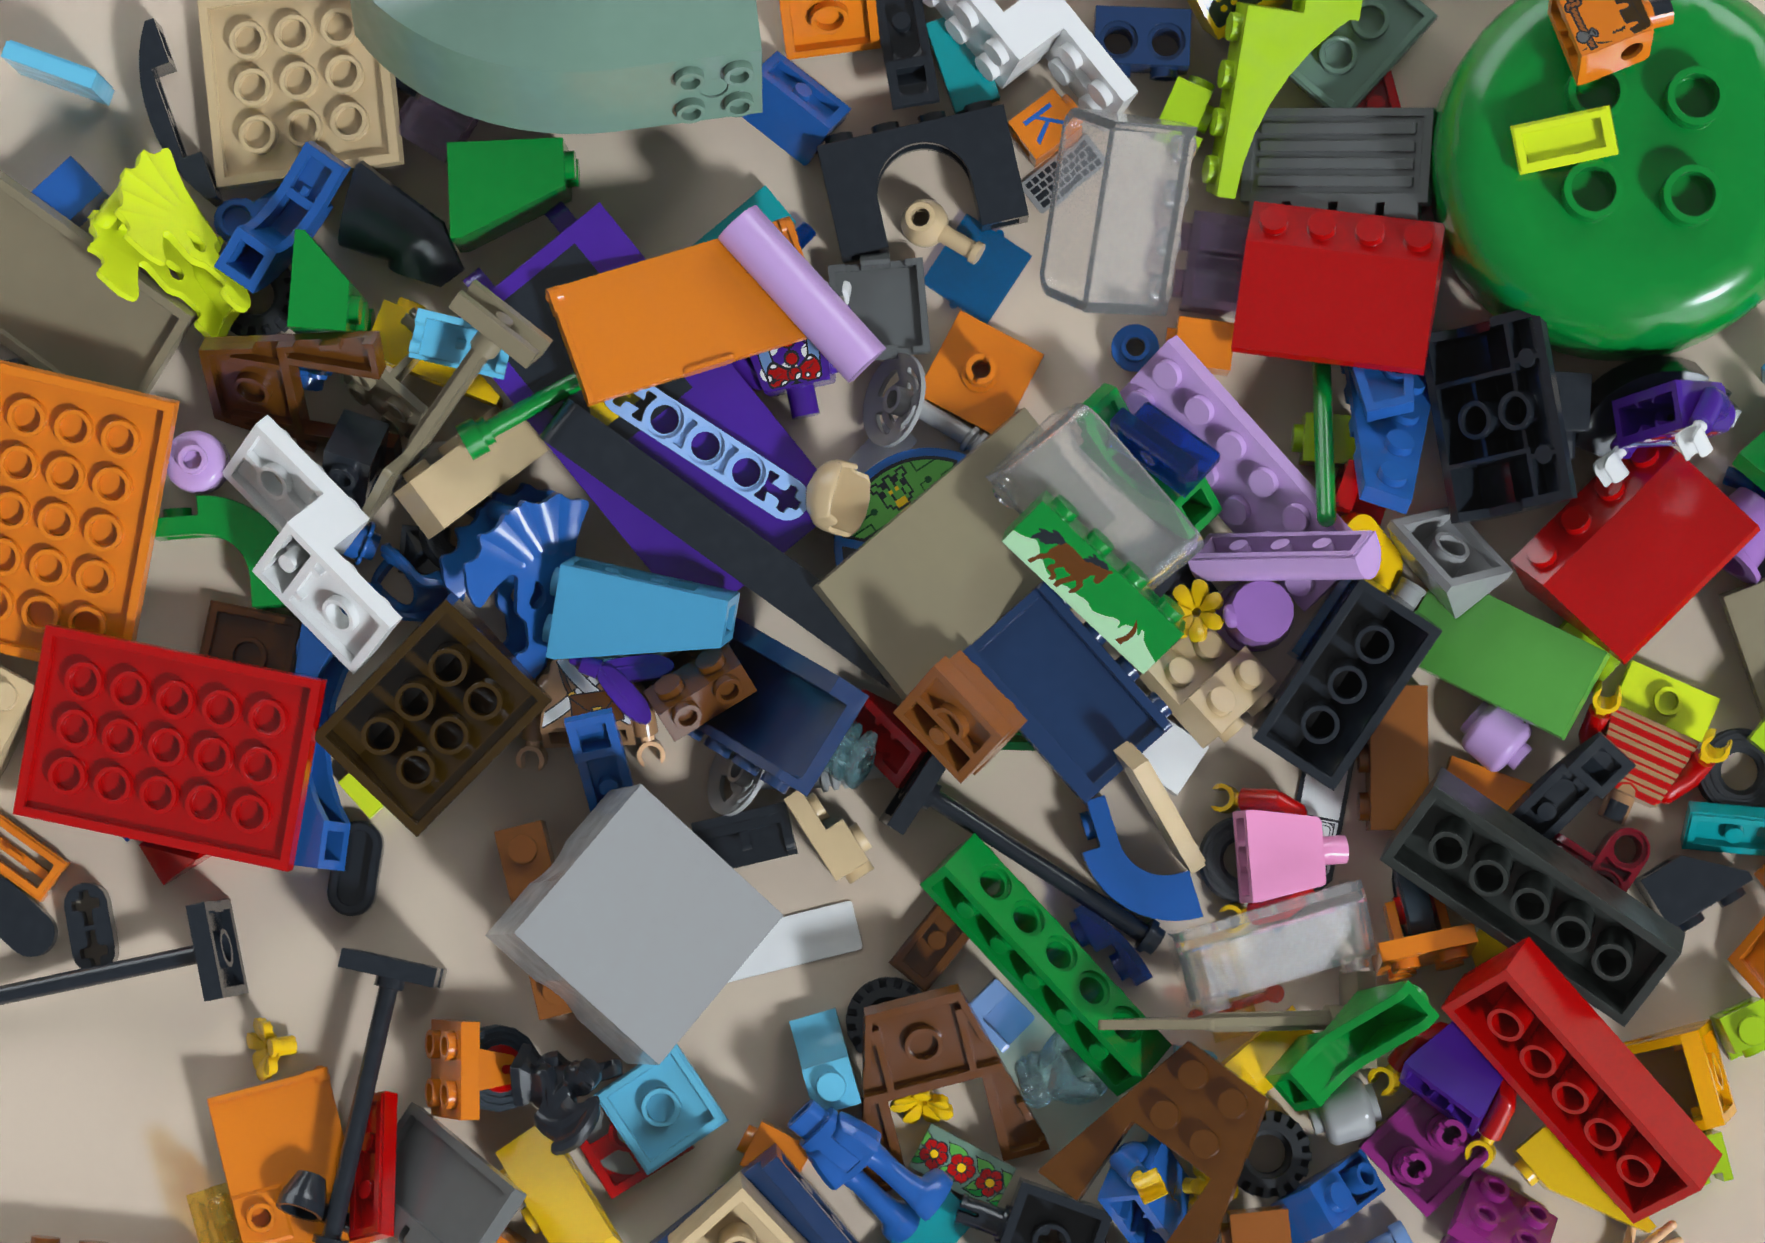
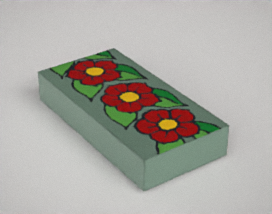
[909,1123,1016,1206]

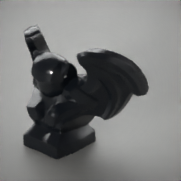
[510,1043,623,1156]

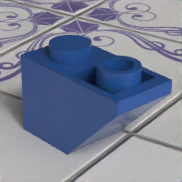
[1270,1149,1386,1243]

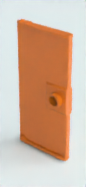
[545,216,808,407]
[206,1065,370,1243]

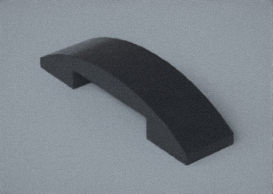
[876,0,940,110]
[139,18,224,207]
[1508,732,1636,841]

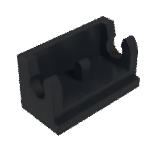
[691,802,798,869]

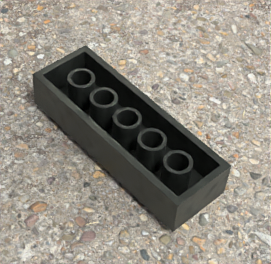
[1380,767,1686,1027]

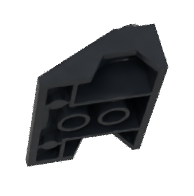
[1425,310,1577,524]

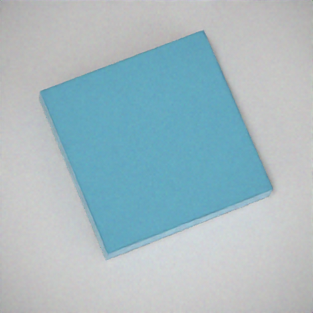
[1,40,115,106]
[594,1044,729,1175]

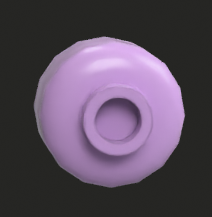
[167,430,230,495]
[1459,701,1533,772]

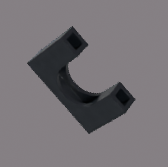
[817,100,1029,264]

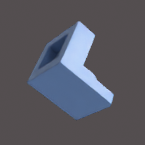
[970,977,1034,1054]

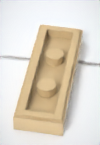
[1113,741,1206,874]

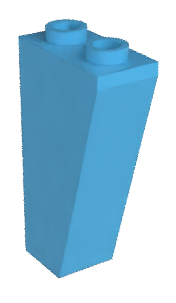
[542,556,740,660]

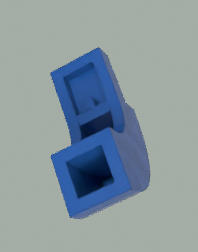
[214,141,351,293]
[1079,795,1203,921]

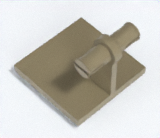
[343,308,451,439]

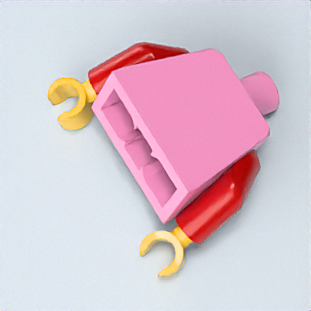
[1211,783,1349,933]

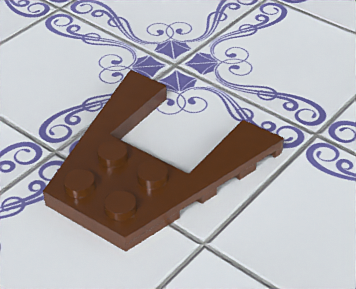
[198,331,402,468]
[861,983,1050,1192]
[1038,1041,1270,1243]

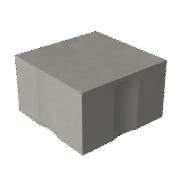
[485,784,783,1065]

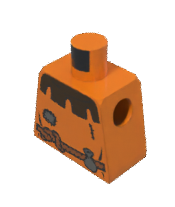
[1547,0,1674,86]

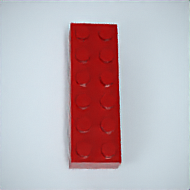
[1441,937,1722,1224]

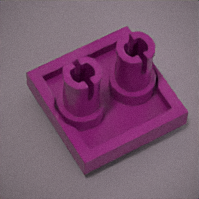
[1358,1092,1489,1217]
[1440,1168,1558,1243]

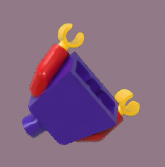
[1367,1021,1517,1168]

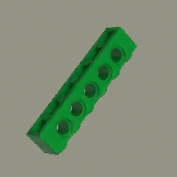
[920,833,1172,1097]

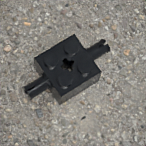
[954,1177,1112,1243]

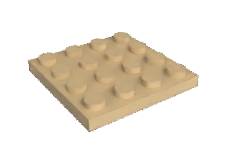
[197,0,405,190]

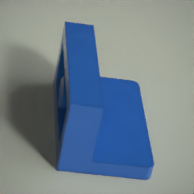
[742,51,851,166]

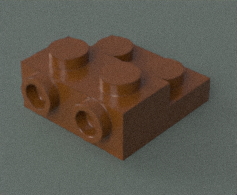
[642,643,757,742]

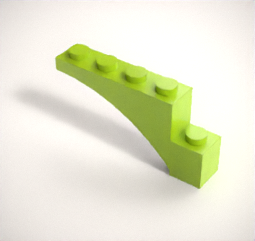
[1202,0,1363,199]

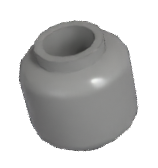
[1308,1076,1382,1145]

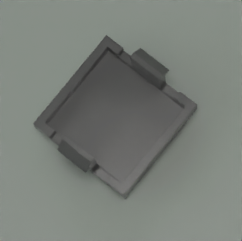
[828,252,931,361]

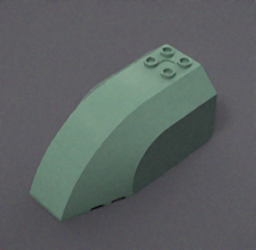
[350,0,763,134]

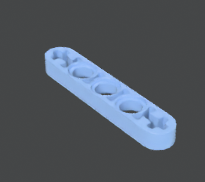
[604,387,806,520]

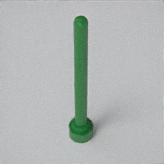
[1312,362,1336,527]
[455,372,581,460]

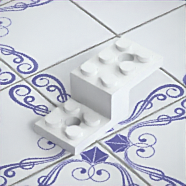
[922,0,1138,130]
[223,415,402,675]

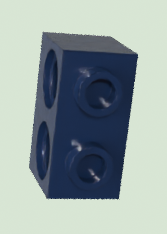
[1093,5,1192,82]

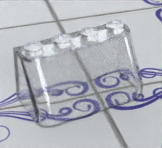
[1040,108,1197,316]
[985,403,1204,590]

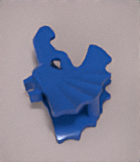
[439,482,589,679]

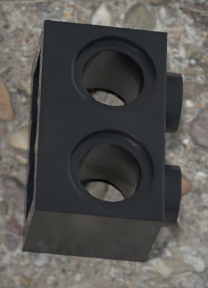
[322,409,390,510]

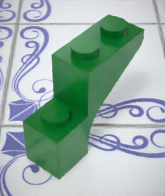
[1265,980,1440,1111]

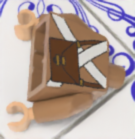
[516,656,665,771]

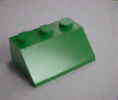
[287,229,375,334]

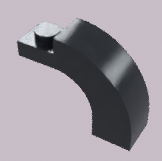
[1575,356,1742,457]

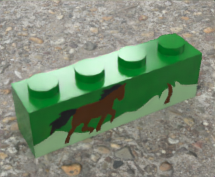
[1002,489,1186,674]

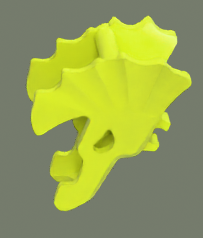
[87,148,251,337]

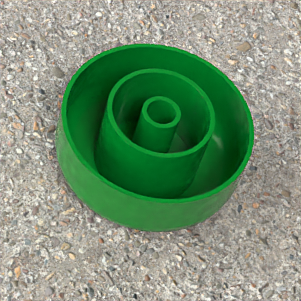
[1432,0,1765,361]

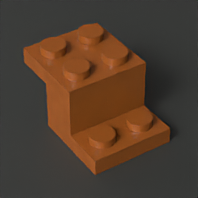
[893,650,1028,784]

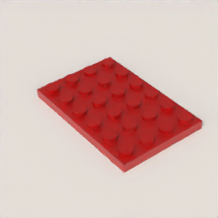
[13,624,327,872]

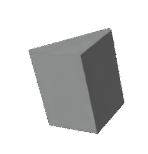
[1387,507,1513,619]

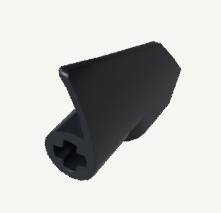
[338,161,465,288]

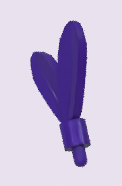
[568,654,675,725]

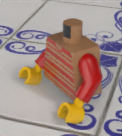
[1578,680,1733,826]

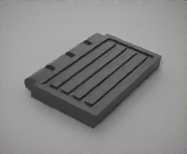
[1240,108,1437,221]
[393,1102,527,1243]

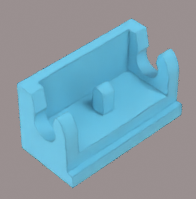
[408,308,509,380]

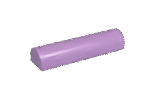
[718,205,886,383]
[1187,530,1381,581]

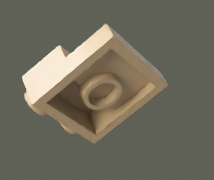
[1139,628,1277,749]
[784,791,875,884]

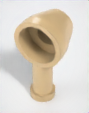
[901,199,986,265]

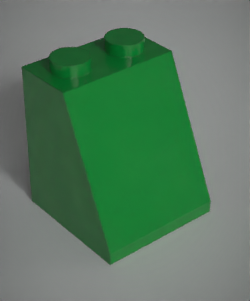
[447,137,580,253]

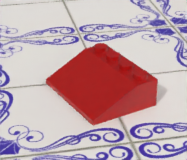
[1231,201,1445,376]
[1510,446,1761,665]

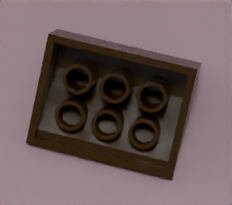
[315,592,552,837]

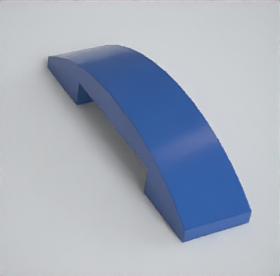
[564,707,634,812]

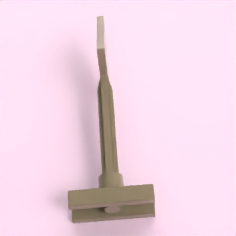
[362,280,553,530]
[1098,970,1377,1069]

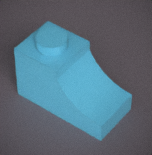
[789,1008,862,1110]

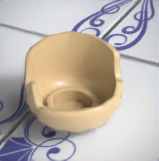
[806,459,871,537]

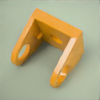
[1623,1019,1737,1131]

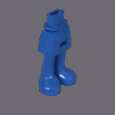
[787,1099,953,1243]

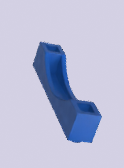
[294,583,382,871]

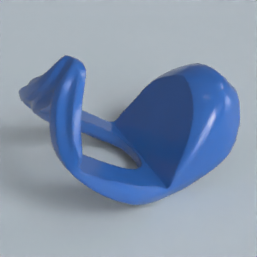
[370,542,466,622]

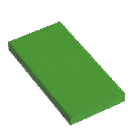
[1417,589,1610,741]

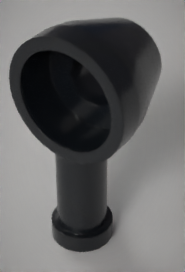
[276,1170,350,1237]

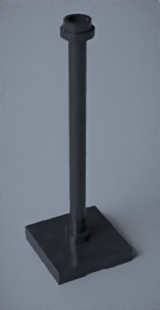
[879,749,1166,955]
[0,899,249,1005]
[312,948,447,1243]

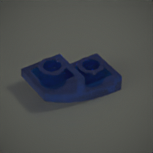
[1068,905,1153,986]

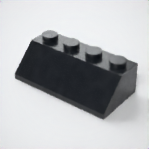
[1251,579,1442,791]

